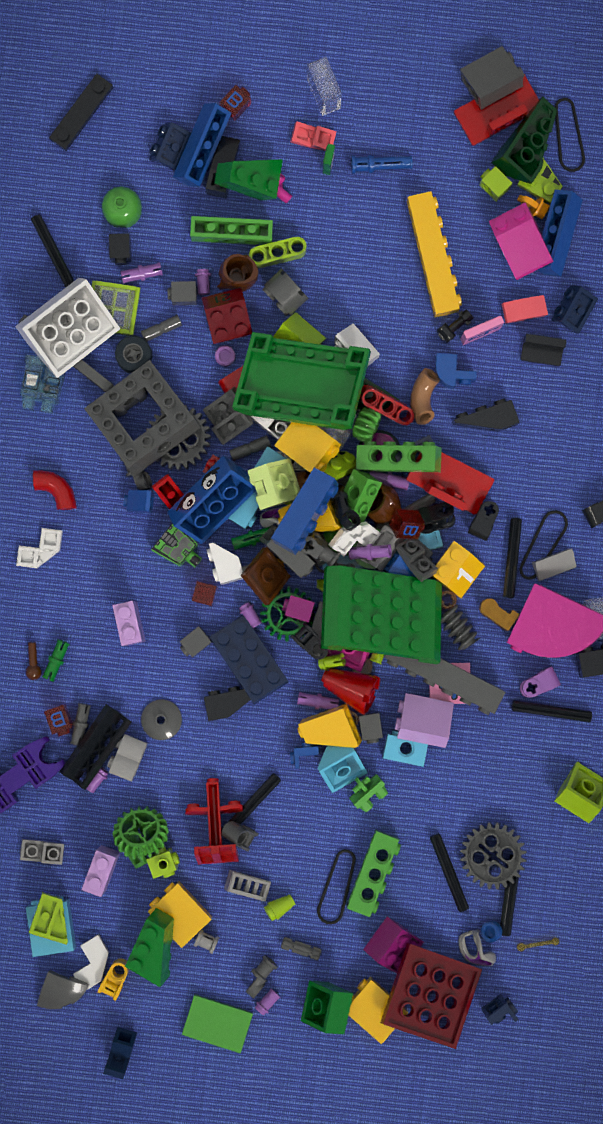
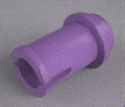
[195,269,211,295]
[239,602,262,628]
[87,767,108,793]
[255,989,280,1016]

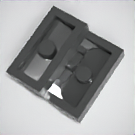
[203,387,253,445]

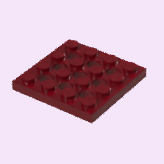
[380,943,482,1049]

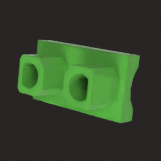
[349,774,388,812]

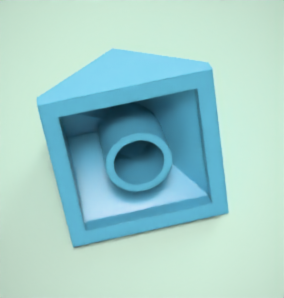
[317,745,367,793]

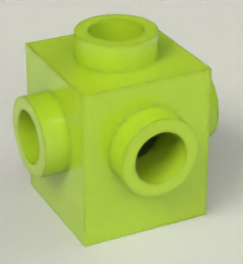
[146,846,180,879]

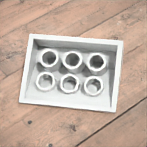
[15,278,120,378]

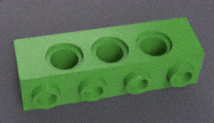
[190,216,273,245]
[356,441,442,472]
[323,469,382,556]
[346,829,401,917]

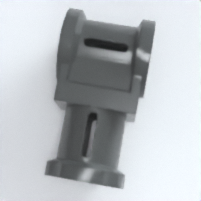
[301,531,341,566]

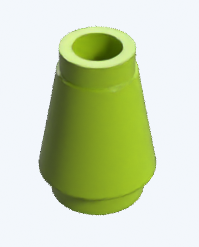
[264,894,296,921]

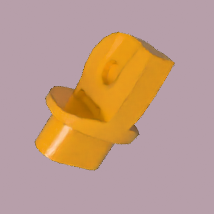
[517,195,550,219]

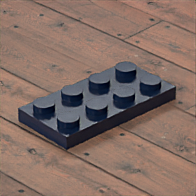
[210,615,288,704]

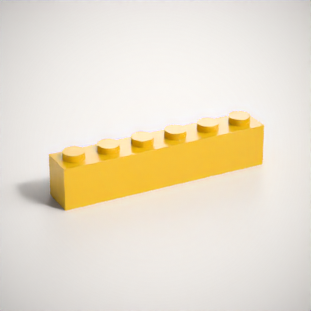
[406,191,462,318]

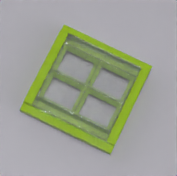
[92,280,141,336]

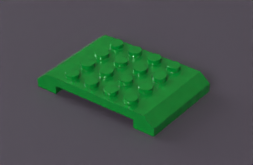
[232,332,371,430]
[321,565,442,664]

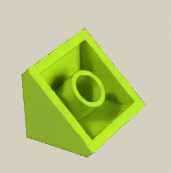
[273,312,326,345]

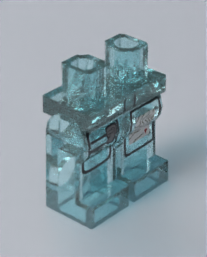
[20,354,66,414]

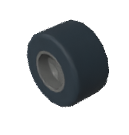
[115,335,153,373]

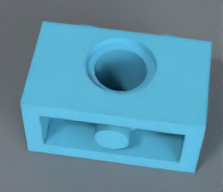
[382,731,428,767]

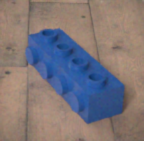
[173,103,231,187]
[538,189,583,277]
[271,467,339,555]

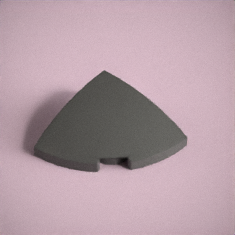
[37,970,90,1009]

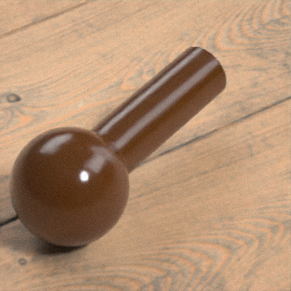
[26,642,42,680]

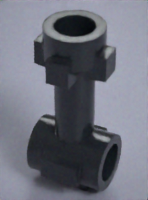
[437,309,474,343]

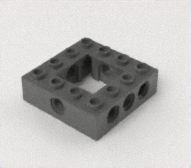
[84,360,200,477]

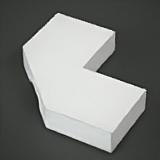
[328,521,381,556]
[16,528,63,568]
[73,934,109,990]

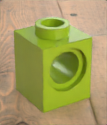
[479,166,512,202]

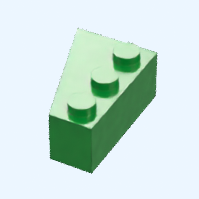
[214,159,283,201]
[125,908,174,987]

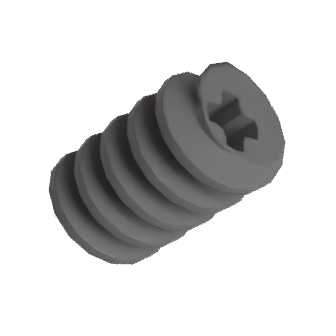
[441,605,480,651]

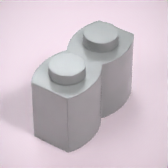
[107,734,148,782]

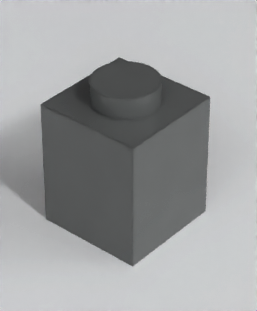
[168,281,197,306]
[180,626,212,657]
[358,713,383,744]

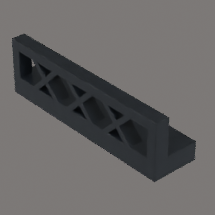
[60,704,132,790]

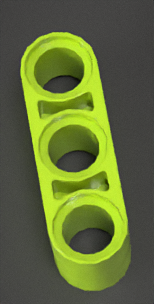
[249,237,306,268]

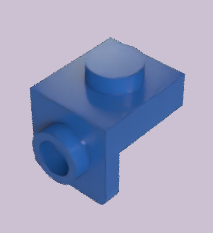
[290,742,319,769]

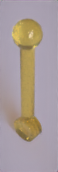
[517,937,559,952]

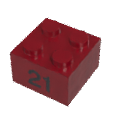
[202,288,252,344]

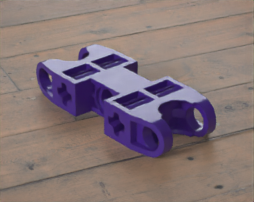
[0,736,66,814]

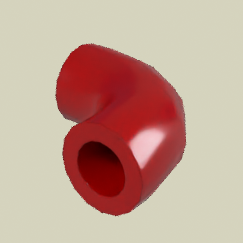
[33,470,77,510]

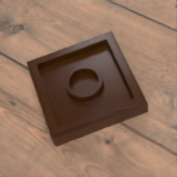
[241,547,291,605]

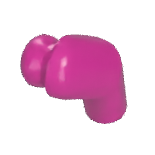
[277,174,292,203]

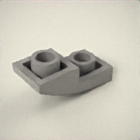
[19,839,64,865]

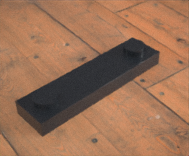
[49,73,114,151]

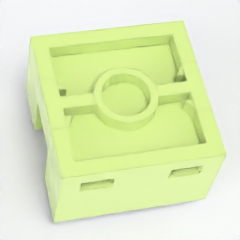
[248,458,300,510]

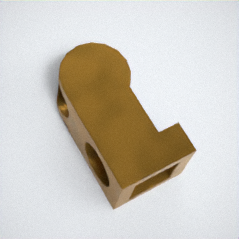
[479,599,520,631]

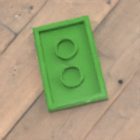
[182,994,253,1054]

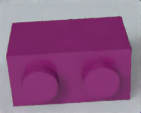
[282,595,315,623]

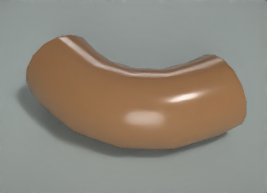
[410,368,440,425]

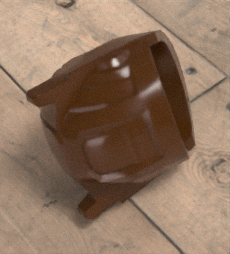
[217,254,258,292]
[367,483,406,525]

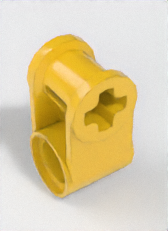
[97,958,129,1001]

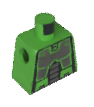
[151,523,202,568]

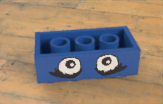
[167,455,256,544]

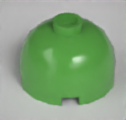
[102,186,142,228]

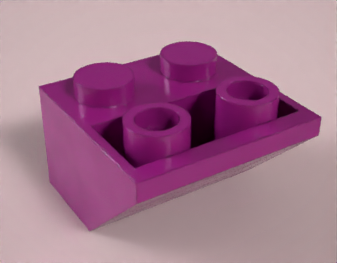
[363,916,424,973]

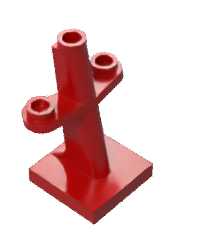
[185,778,243,865]

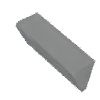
[364,525,405,572]
[532,548,576,581]

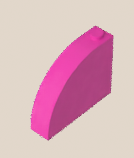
[507,583,603,658]

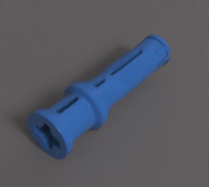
[351,155,413,174]

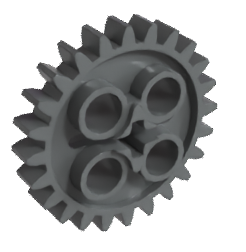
[146,405,212,471]
[460,822,527,890]

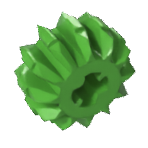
[352,407,381,442]

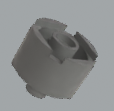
[262,268,309,316]

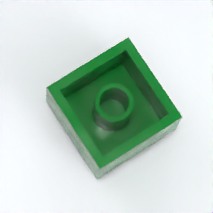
[301,980,353,1034]

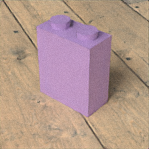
[112,601,146,646]
[395,693,454,748]
[82,845,120,897]

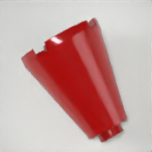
[321,668,381,715]

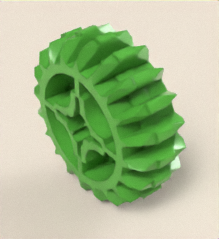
[112,806,169,861]

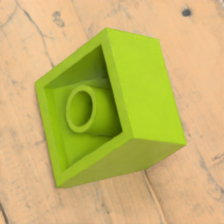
[554,762,603,823]

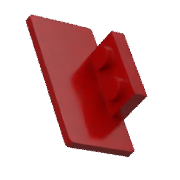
[454,74,539,146]
[406,452,494,514]

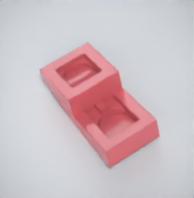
[290,121,337,151]
[502,295,548,323]

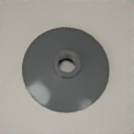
[141,699,182,740]

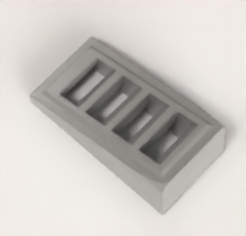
[224,870,271,902]

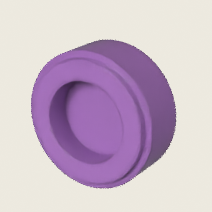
[215,345,235,367]

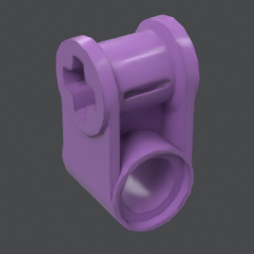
[520,666,561,698]

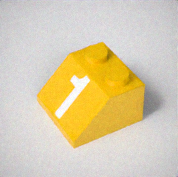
[431,541,485,599]

